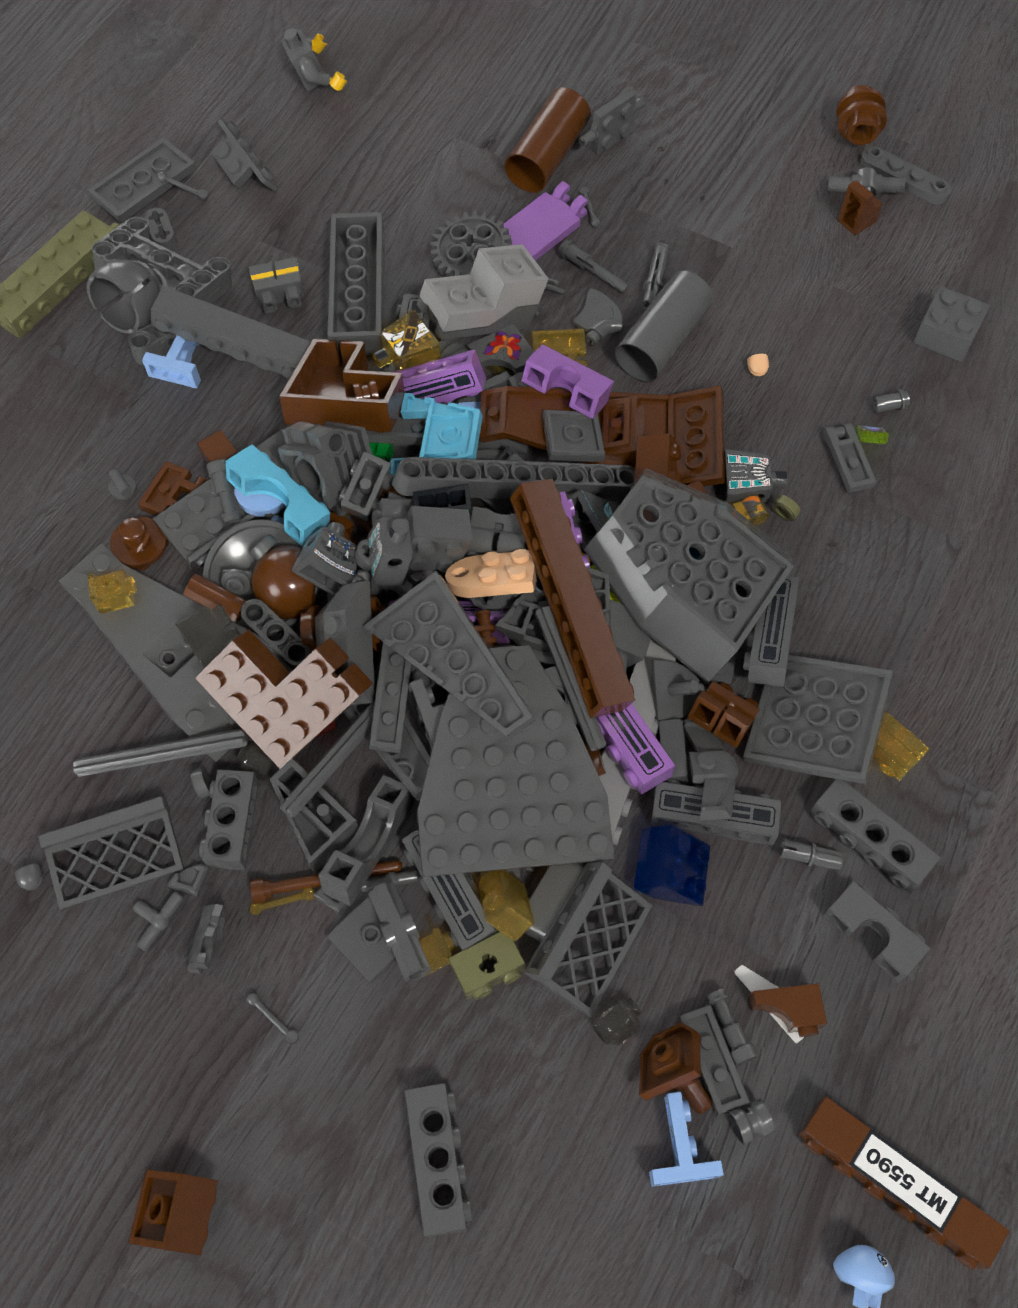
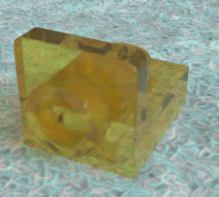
[419,927,455,979]

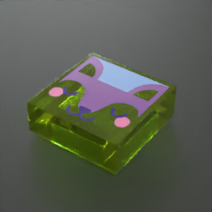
[856,425,889,444]

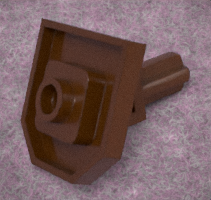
[639,1022,712,1114]

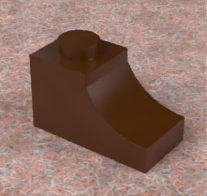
[838,180,882,236]
[748,983,827,1037]

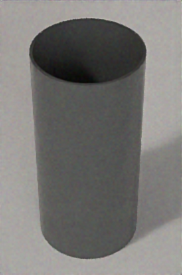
[615,271,714,382]

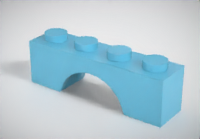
[225,444,330,547]

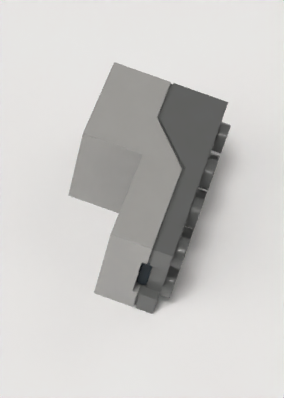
[417,244,549,340]

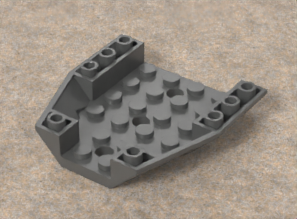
[584,468,794,683]

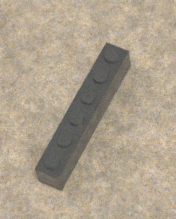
[150,286,311,379]

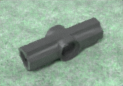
[369,882,431,982]

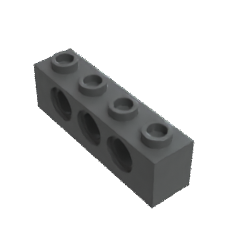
[810,779,941,894]
[405,1083,473,1238]

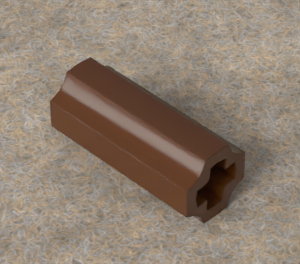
[183,573,247,624]

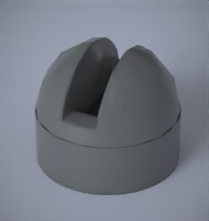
[14,864,43,890]

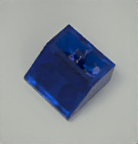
[634,825,710,906]

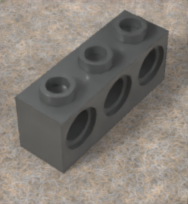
[199,770,259,870]

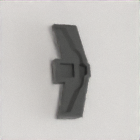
[683,719,738,821]

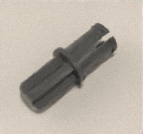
[779,838,844,871]

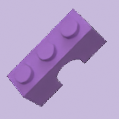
[521,344,614,419]

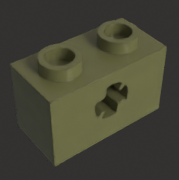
[449,928,525,1000]

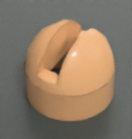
[747,354,769,377]

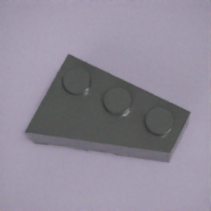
[269,758,359,874]

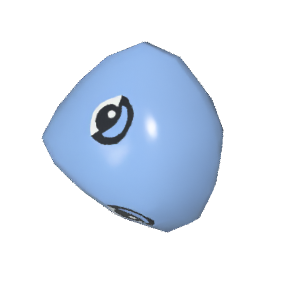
[833,1245,895,1308]

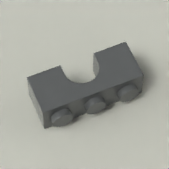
[823,881,931,983]

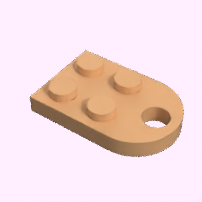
[445,549,537,598]

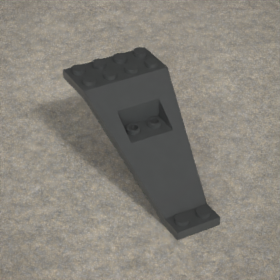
[58,543,293,763]

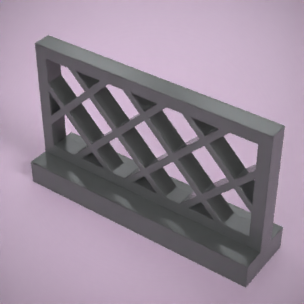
[38,797,185,910]
[523,862,653,1017]

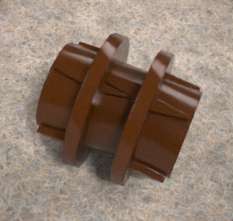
[836,85,887,145]

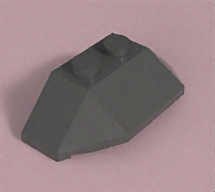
[315,581,375,705]

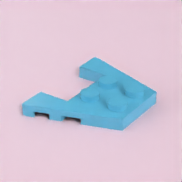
[390,393,483,486]

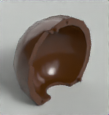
[251,545,316,620]

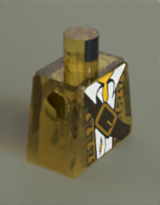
[372,309,441,371]

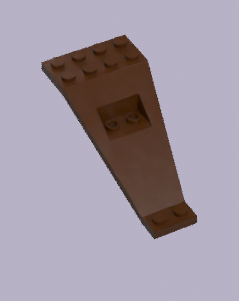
[479,385,725,487]

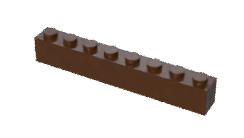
[510,479,636,718]

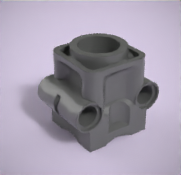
[465,506,529,558]

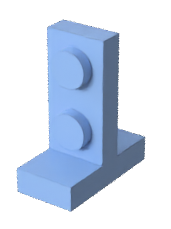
[142,335,201,389]
[649,1092,723,1187]

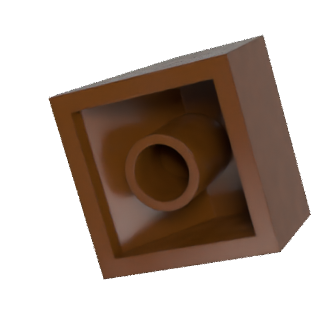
[128,1170,218,1255]

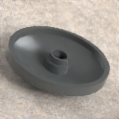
[203,520,319,635]

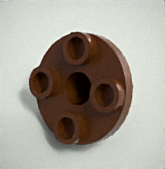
[110,516,169,571]

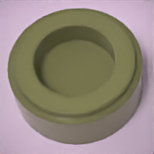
[772,495,801,521]

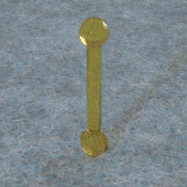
[250,888,315,915]

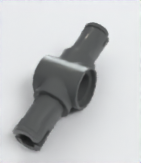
[827,167,905,197]

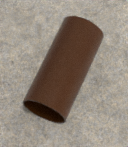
[504,87,591,193]

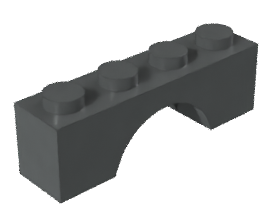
[319,775,413,906]

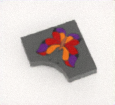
[467,323,534,374]

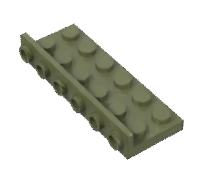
[0,210,119,339]

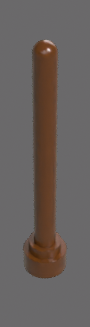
[250,860,403,905]

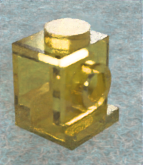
[87,570,137,614]

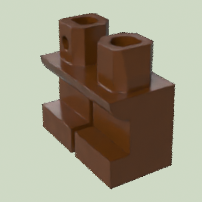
[687,681,760,748]

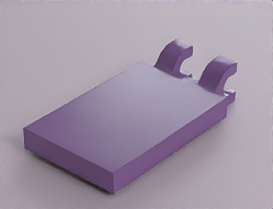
[504,181,588,261]

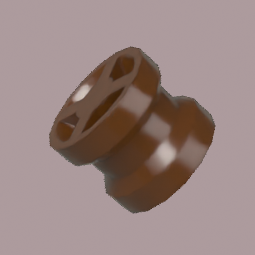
[353,380,379,400]

